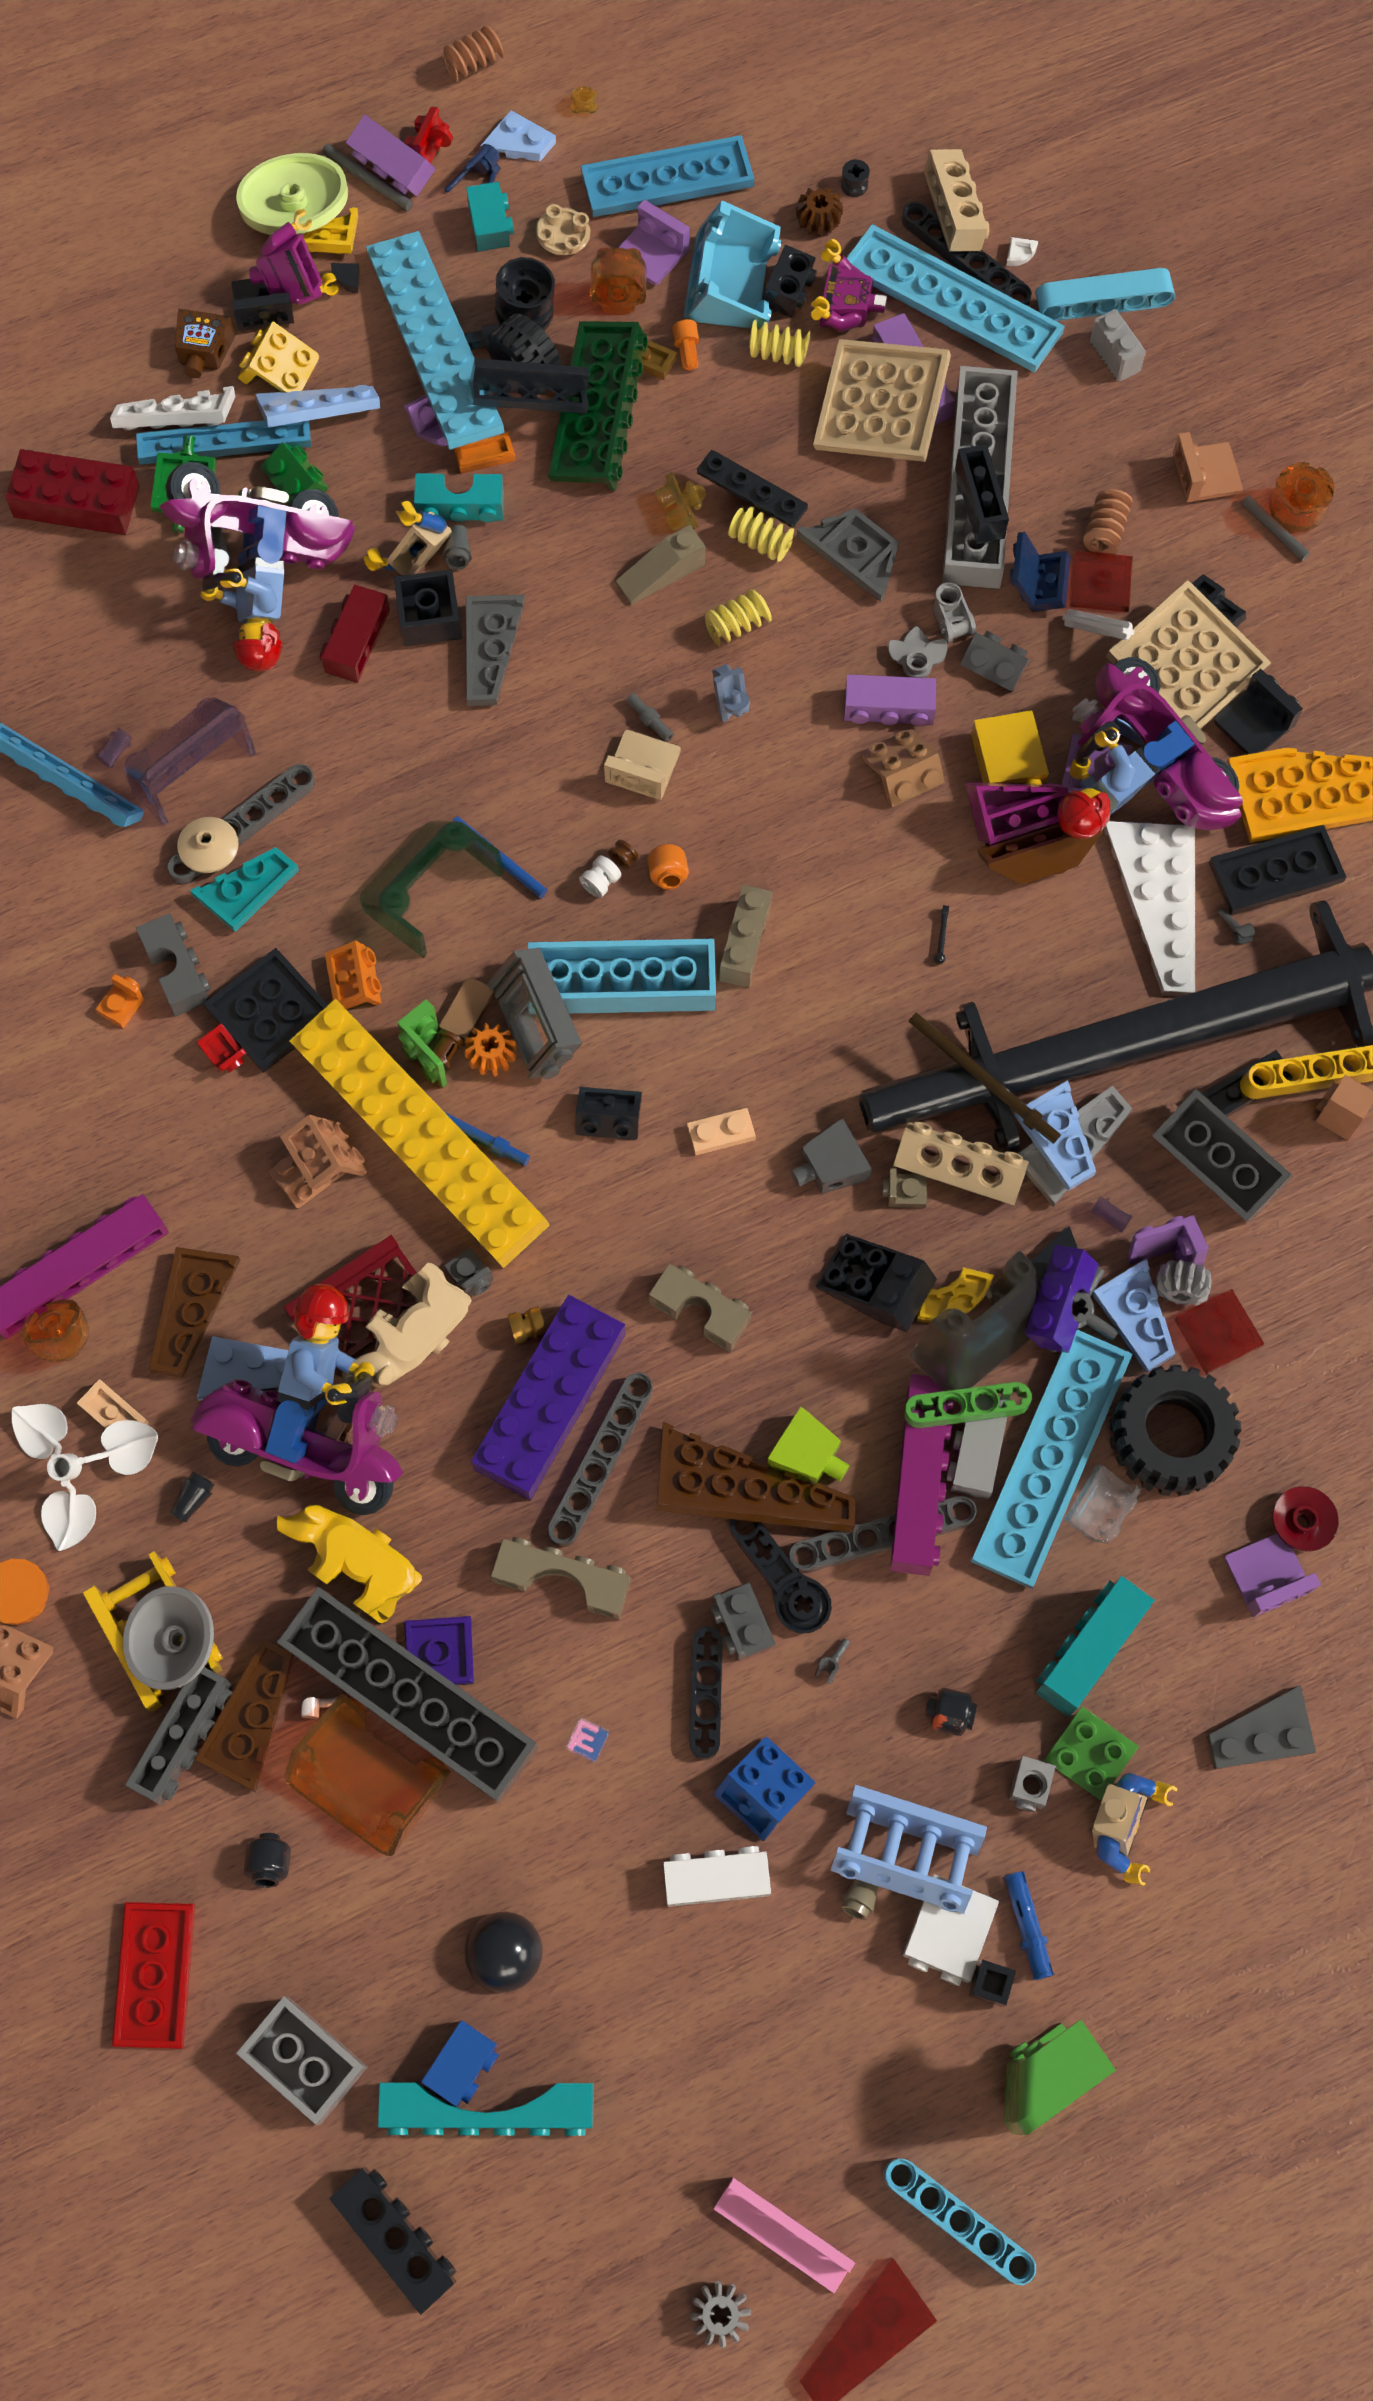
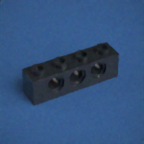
[329,2167,457,2315]

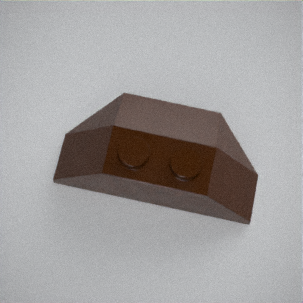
[978,822,1103,885]

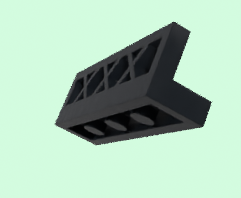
[470,358,590,414]

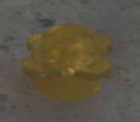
[571,86,598,114]

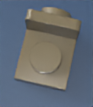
[882,1168,927,1208]

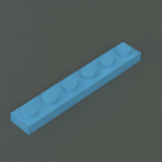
[136,420,312,465]
[0,723,144,827]

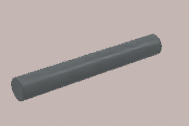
[1241,495,1310,562]

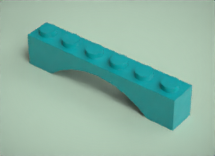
[378,2083,594,2136]

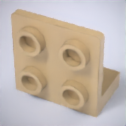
[604,730,681,800]

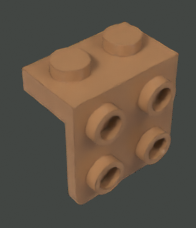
[861,729,945,807]

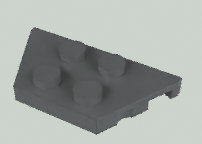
[796,509,899,602]

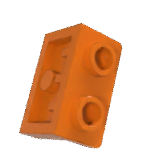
[325,940,382,1010]

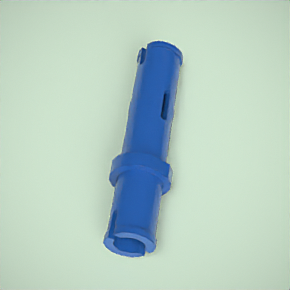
[1004,1871,1055,1981]

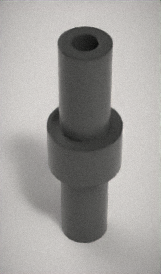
[626,693,674,742]

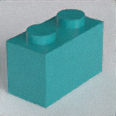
[466,181,514,252]

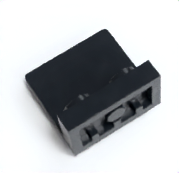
[231,279,295,331]

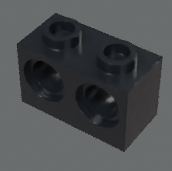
[763,244,817,318]

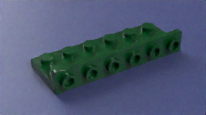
[548,321,648,491]

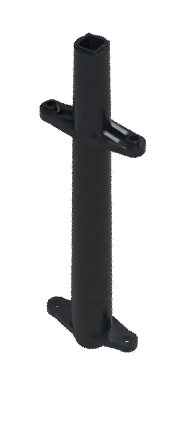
[858,900,1373,1152]

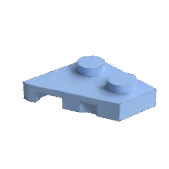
[480,110,556,161]

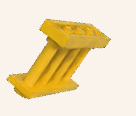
[83,1551,223,1712]

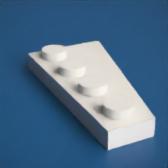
[110,386,236,430]

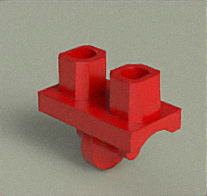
[405,107,453,164]

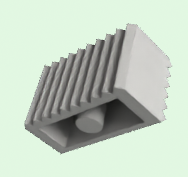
[1090,309,1146,381]

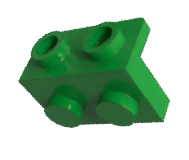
[260,442,329,503]

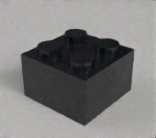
[394,569,462,647]

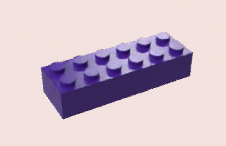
[471,1294,626,1501]

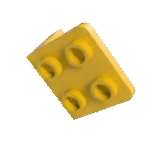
[237,322,319,393]

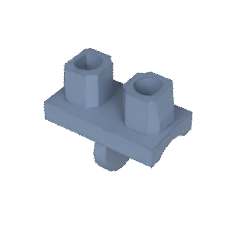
[712,664,750,722]

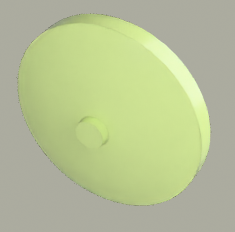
[236,153,348,235]

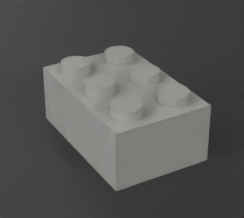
[236,1996,368,2125]

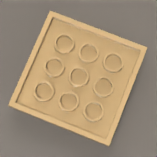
[813,339,951,462]
[1106,580,1271,730]

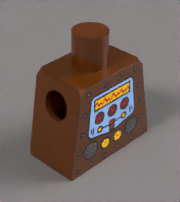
[175,308,236,378]

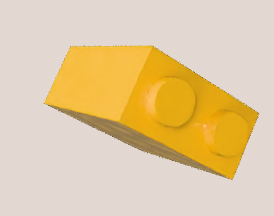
[971,710,1049,784]

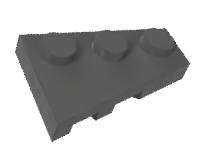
[1207,1685,1316,1770]

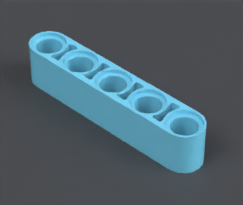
[1035,268,1175,321]
[883,2158,1036,2285]

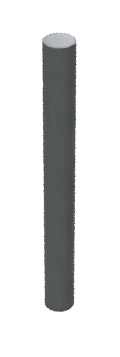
[322,144,413,211]

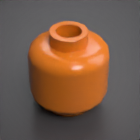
[647,844,689,890]

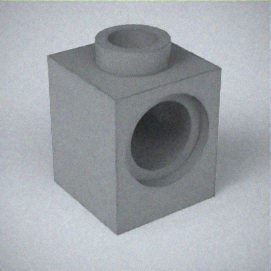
[1009,1756,1056,1812]

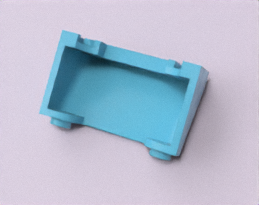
[684,200,781,329]

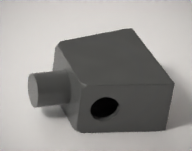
[791,1119,872,1193]

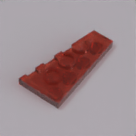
[799,2257,937,2401]

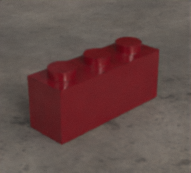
[320,584,390,683]

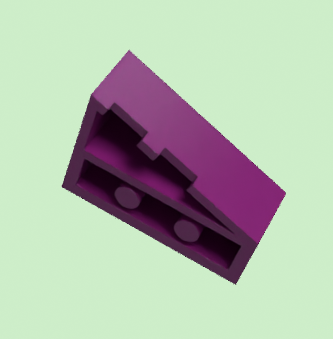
[964,782,1069,845]

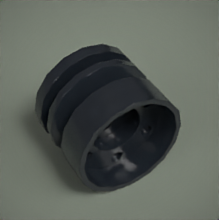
[495,257,555,331]

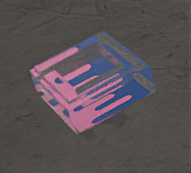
[565,1717,611,1763]

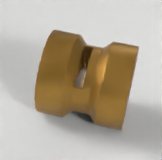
[508,1306,546,1345]

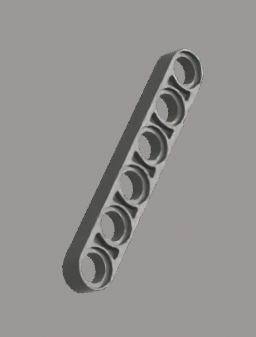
[168,764,315,885]
[548,1372,653,1547]
[789,1496,977,1573]

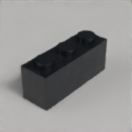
[955,444,1009,544]

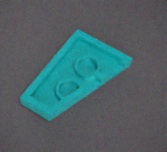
[190,847,299,932]

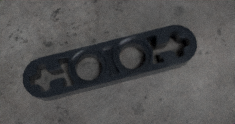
[690,1626,723,1760]

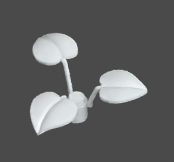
[12,1404,158,1551]

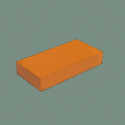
[453,432,516,474]

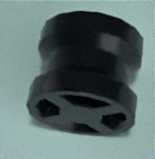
[841,159,870,197]

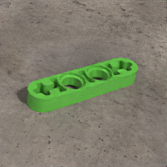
[904,1382,1032,1428]

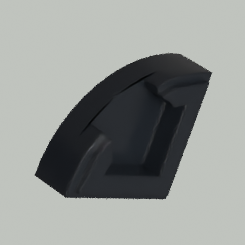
[331,263,360,293]

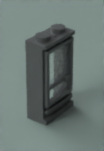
[488,948,582,1079]

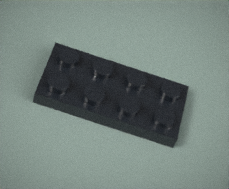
[1209,825,1346,915]

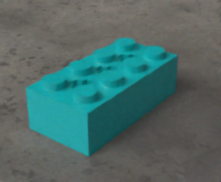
[1035,1576,1155,1718]

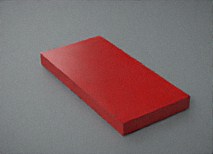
[111,1902,195,2049]

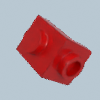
[196,1023,246,1073]

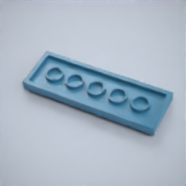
[581,135,755,217]

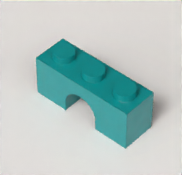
[414,473,504,522]

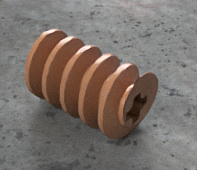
[443,25,504,82]
[1083,489,1133,557]

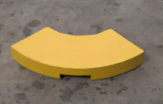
[916,1267,994,1323]

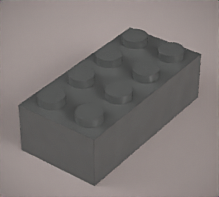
[1152,1089,1294,1223]

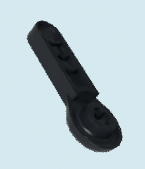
[730,1519,832,1634]

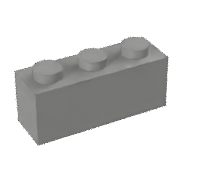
[946,1395,1011,1500]

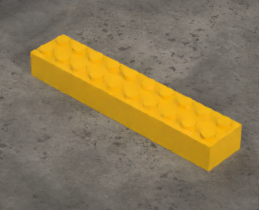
[290,998,550,1268]

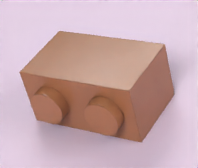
[1315,1075,1373,1141]

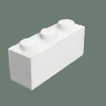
[663,1846,771,1907]

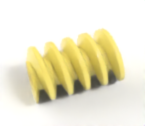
[749,320,810,367]
[728,506,794,562]
[705,589,772,646]

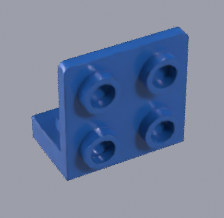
[713,1737,815,1841]

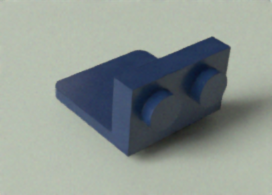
[1010,531,1071,612]

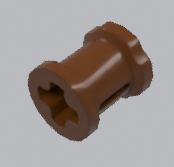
[432,1029,465,1071]

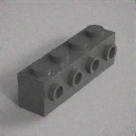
[125,1667,232,1806]

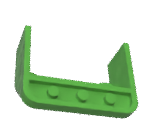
[1003,2019,1116,2135]

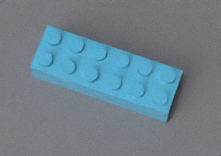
[528,939,716,1014]

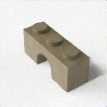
[720,884,773,988]
[649,1263,752,1353]

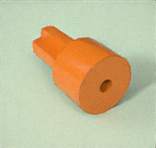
[672,319,699,371]

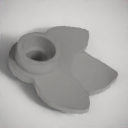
[889,626,947,678]

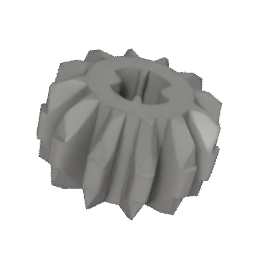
[1156,1260,1212,1306]
[690,2281,751,2348]

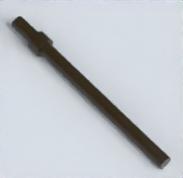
[908,1012,1061,1144]

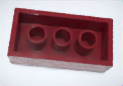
[5,449,140,535]

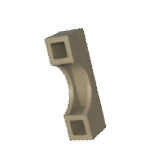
[491,1537,631,1620]

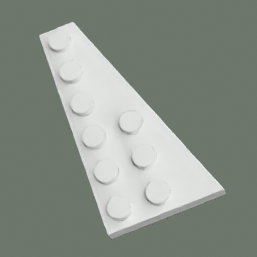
[1103,821,1195,997]

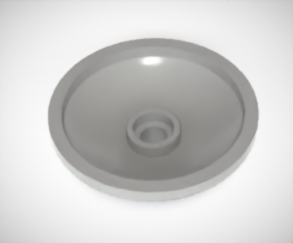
[123,1586,214,1690]

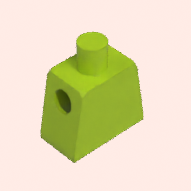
[767,1407,850,1485]

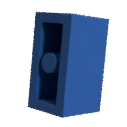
[422,2020,499,2107]

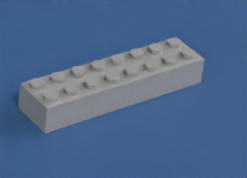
[942,366,1018,589]

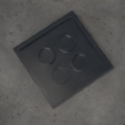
[203,948,328,1073]

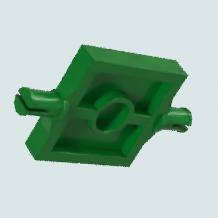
[150,435,217,533]

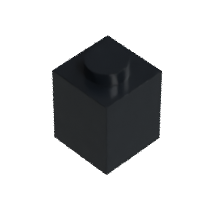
[968,1959,1016,2007]

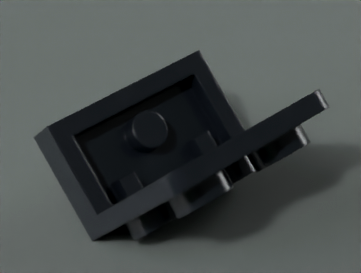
[1214,668,1303,755]

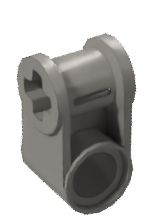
[933,582,976,644]

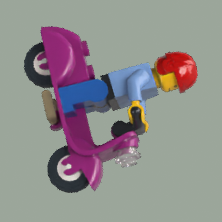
[159,462,355,672]
[1057,657,1243,839]
[190,1284,403,1515]

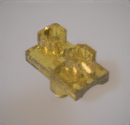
[655,472,706,531]

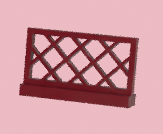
[284,1235,417,1368]

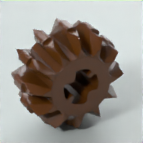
[796,185,843,236]

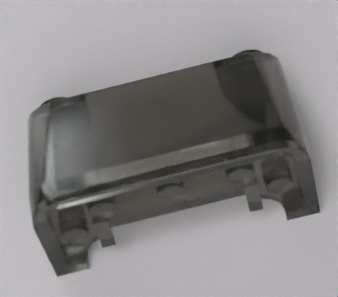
[910,1251,1037,1391]

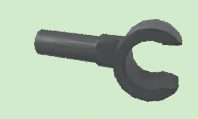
[1218,908,1255,944]
[815,1638,850,1684]

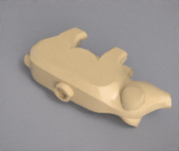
[342,1263,472,1388]

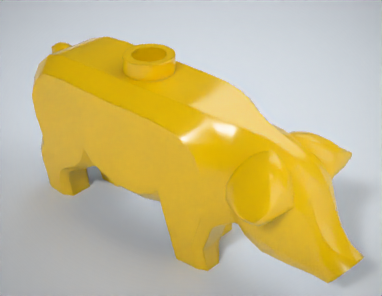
[277,1505,422,1624]

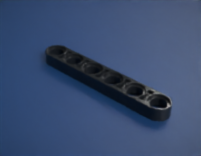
[902,202,1032,307]

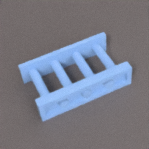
[830,1785,987,1914]

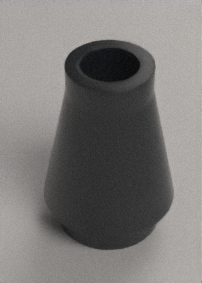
[170,1471,215,1523]

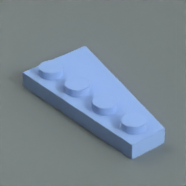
[256,385,380,427]

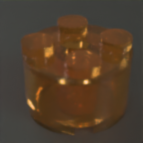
[590,248,647,315]
[1269,462,1335,534]

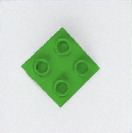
[1044,1706,1139,1800]

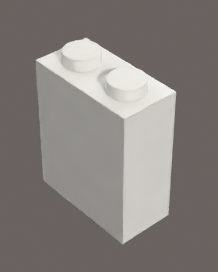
[902,1874,999,1986]

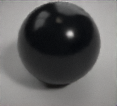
[464,1911,543,1992]

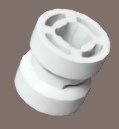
[579,855,621,899]

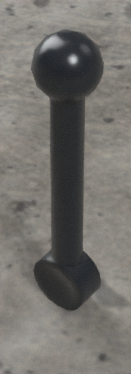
[934,905,949,965]

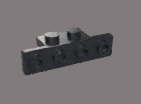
[697,450,808,528]

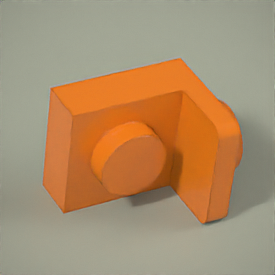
[96,973,145,1028]

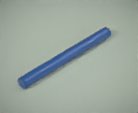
[451,816,548,899]

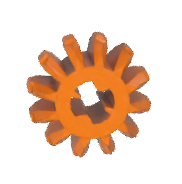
[464,1022,517,1077]

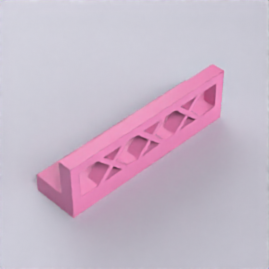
[714,2177,855,2294]

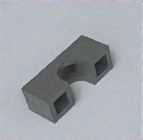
[136,913,211,1017]

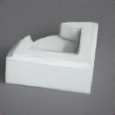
[1006,237,1038,267]

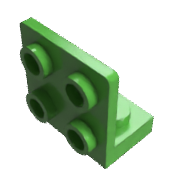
[397,999,447,1088]

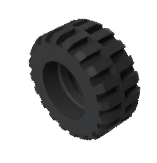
[1109,1365,1242,1496]

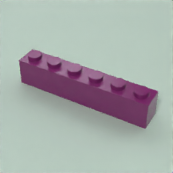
[0,1194,169,1340]
[890,1374,954,1576]

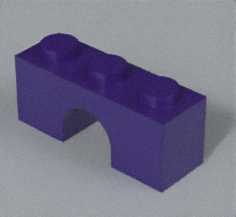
[1025,1245,1099,1353]

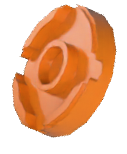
[0,1558,50,1626]

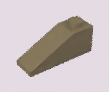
[616,525,706,605]

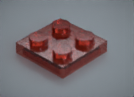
[1174,1289,1265,1375]

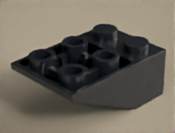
[816,1234,937,1332]

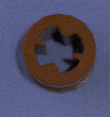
[608,839,638,870]

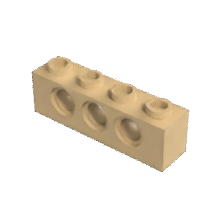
[924,149,989,251]
[893,1122,1029,1205]

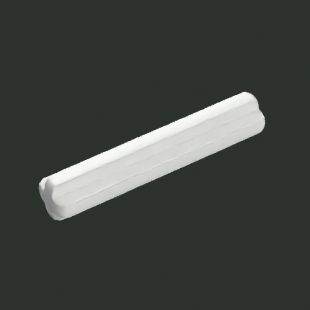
[1062,609,1135,640]

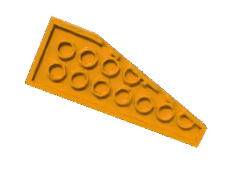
[1227,748,1373,843]

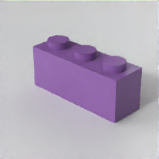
[346,114,436,197]
[844,674,936,726]

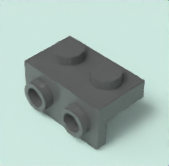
[960,630,1032,692]

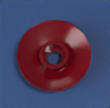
[1272,1486,1339,1552]

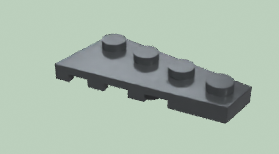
[466,595,525,706]

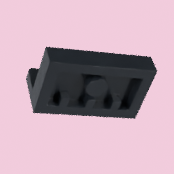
[575,1087,642,1140]

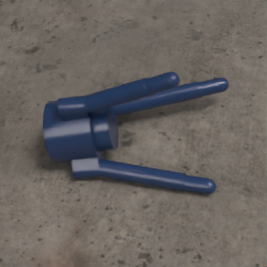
[445,144,501,193]

